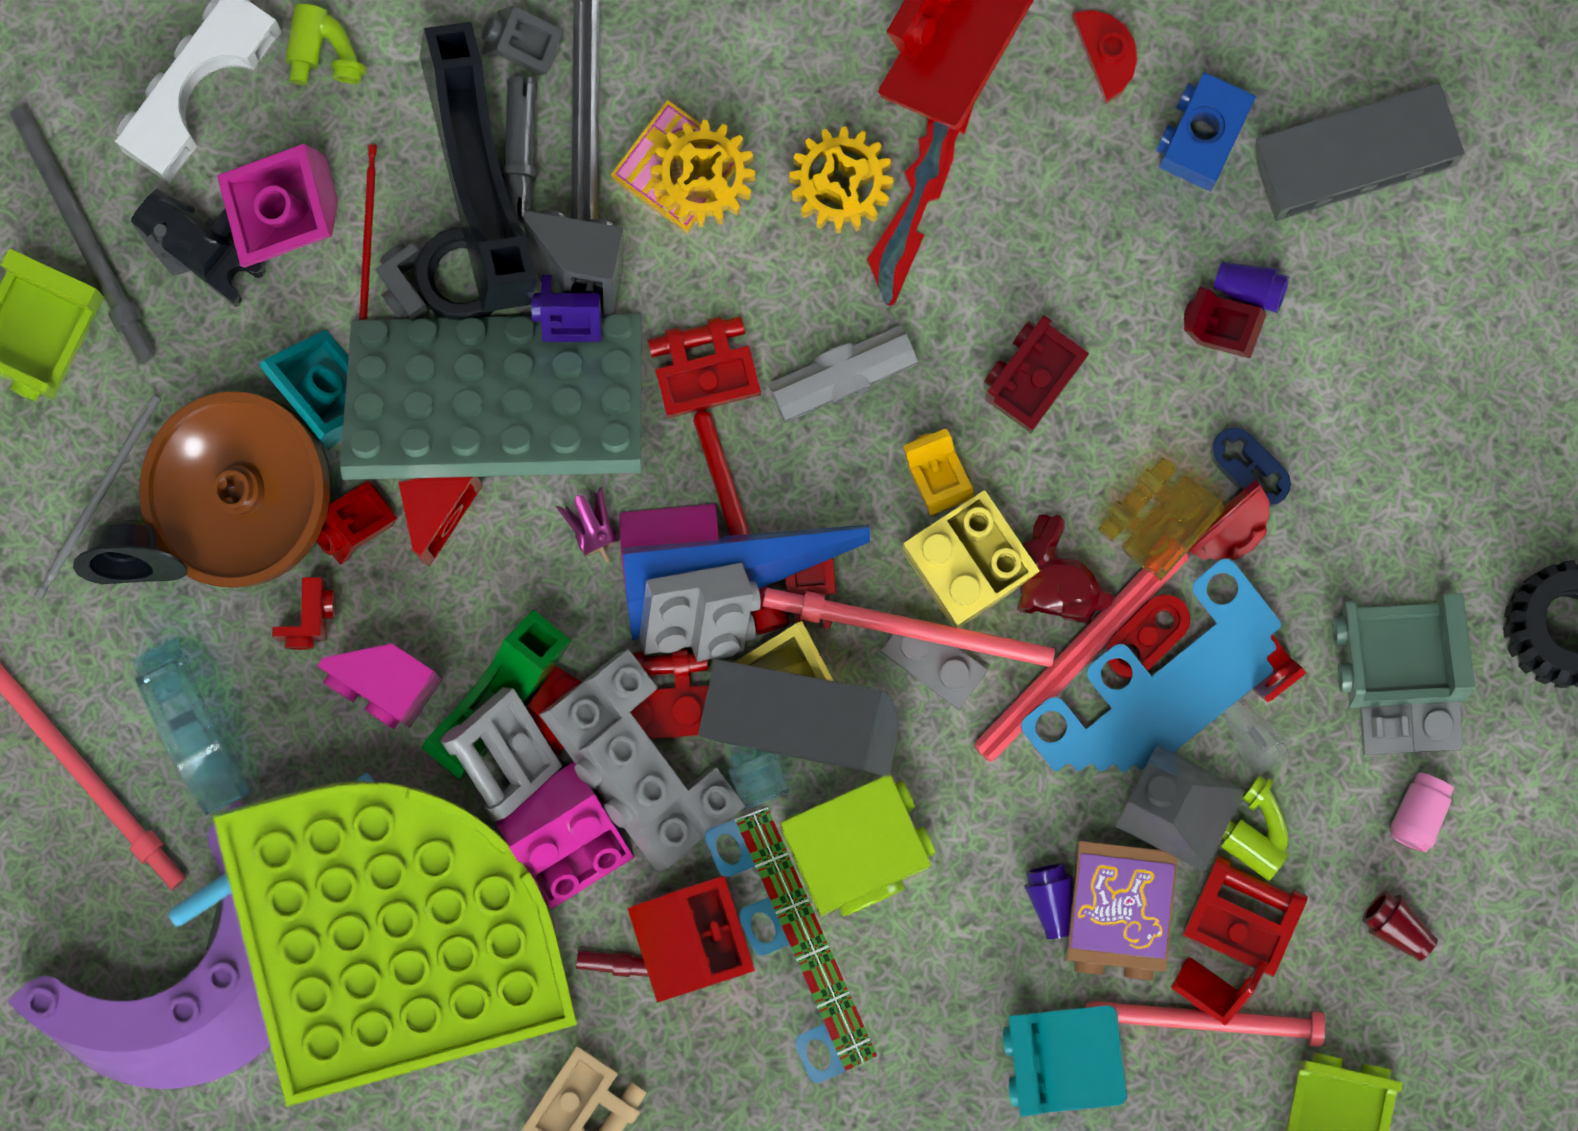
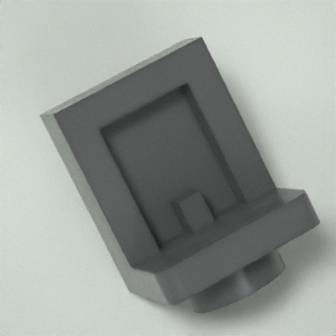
[375,242,429,321]

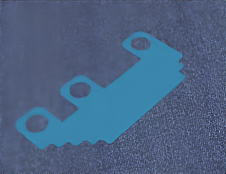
[1021,559,1281,772]

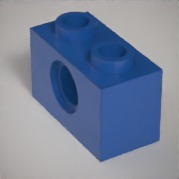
[1156,72,1256,192]

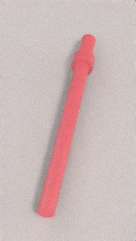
[763,588,1055,667]
[0,663,187,890]

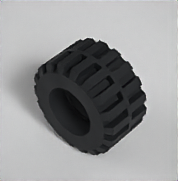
[1503,560,1578,688]

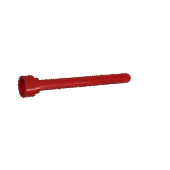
[693,410,790,636]

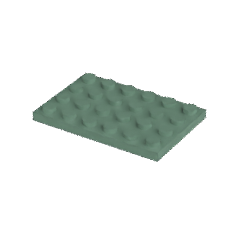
[340,313,642,480]

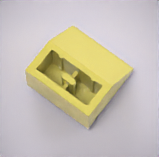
[901,490,1039,628]

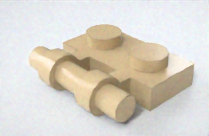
[522,1046,647,1131]

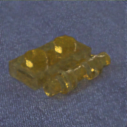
[1098,458,1225,581]

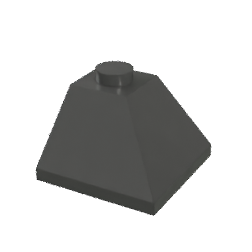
[1116,745,1245,872]

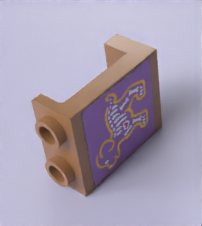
[1064,841,1178,981]

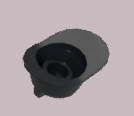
[73,520,187,585]

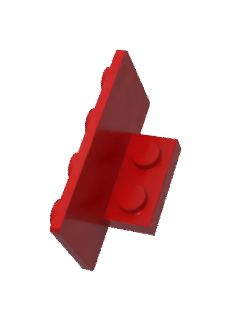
[878,0,1034,130]

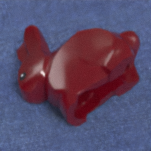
[1017,514,1114,624]

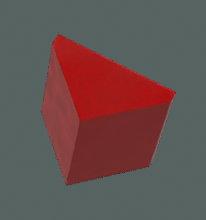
[398,477,483,567]

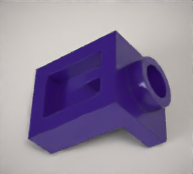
[531,275,602,342]

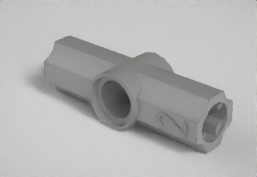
[768,325,918,423]

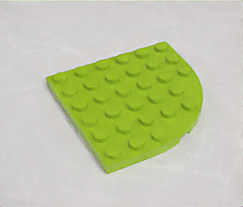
[211,781,577,1107]

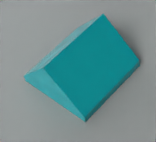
[259,330,349,450]

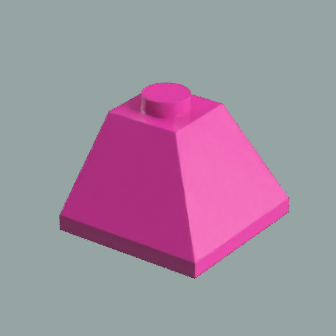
[217,144,338,268]

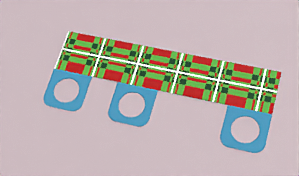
[705,807,877,1083]

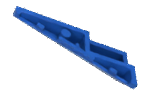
[623,525,870,640]

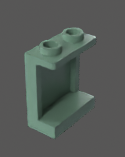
[1332,593,1475,708]

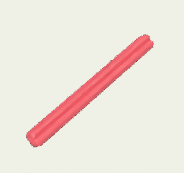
[974,540,1189,762]

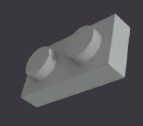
[880,612,988,711]

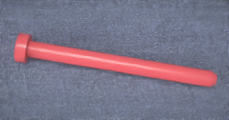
[1085,1001,1325,1047]

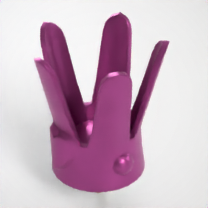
[556,487,619,563]

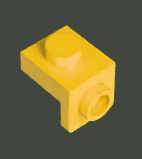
[903,429,974,516]

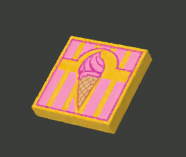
[610,99,741,234]

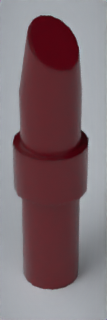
[576,949,648,977]

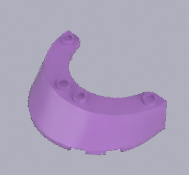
[7,800,270,1089]

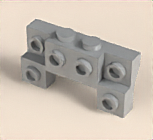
[539,649,745,871]

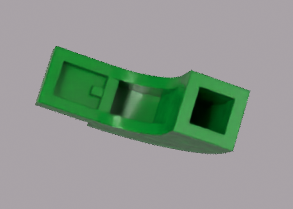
[421,609,571,779]

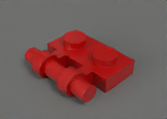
[647,316,761,419]
[630,648,709,740]

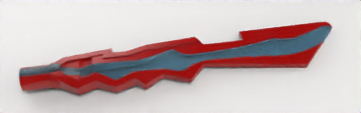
[867,105,974,306]

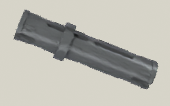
[500,76,537,224]

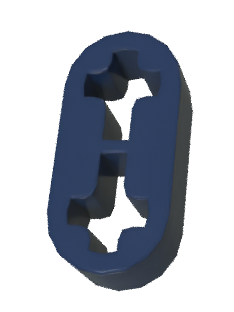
[1210,427,1291,508]

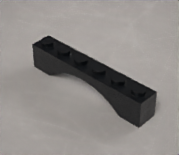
[419,22,537,312]

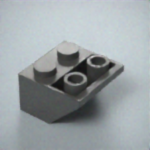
[525,210,623,318]

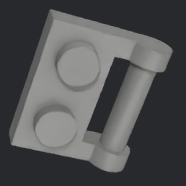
[441,688,562,821]

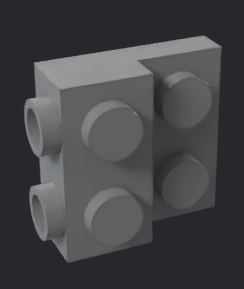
[639,563,761,662]

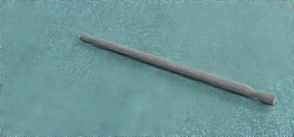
[34,395,161,600]

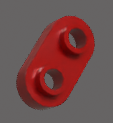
[1105,595,1190,679]

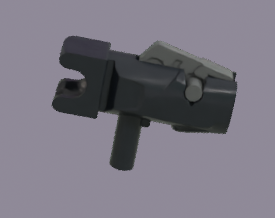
[131,189,266,307]

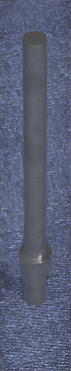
[10,105,156,364]

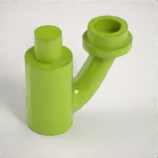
[285,4,367,86]
[1220,775,1289,881]

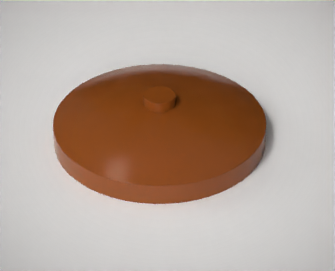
[139,391,330,588]

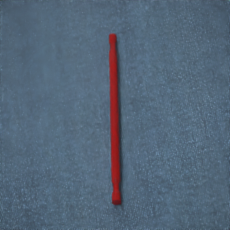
[359,144,377,320]

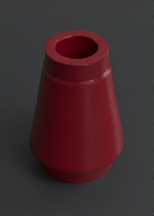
[1362,891,1438,961]

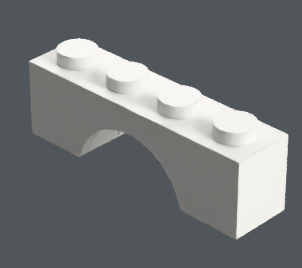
[115,0,282,184]

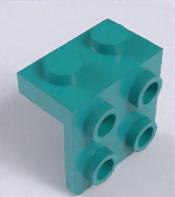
[1003,1005,1128,1117]

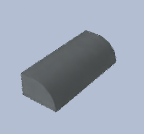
[1255,82,1465,221]
[698,659,898,777]

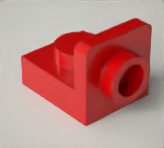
[316,481,397,565]

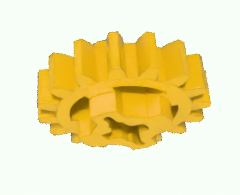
[650,120,756,228]
[789,126,894,234]

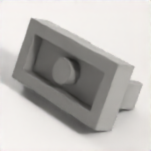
[1360,702,1463,755]

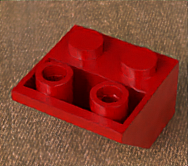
[627,876,755,1003]

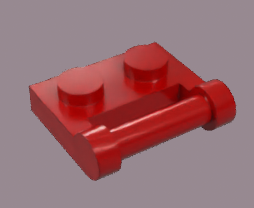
[1181,855,1308,977]

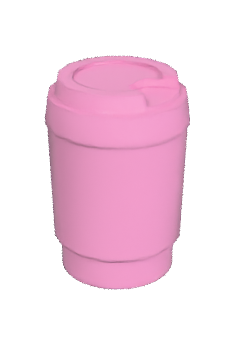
[1390,773,1454,852]

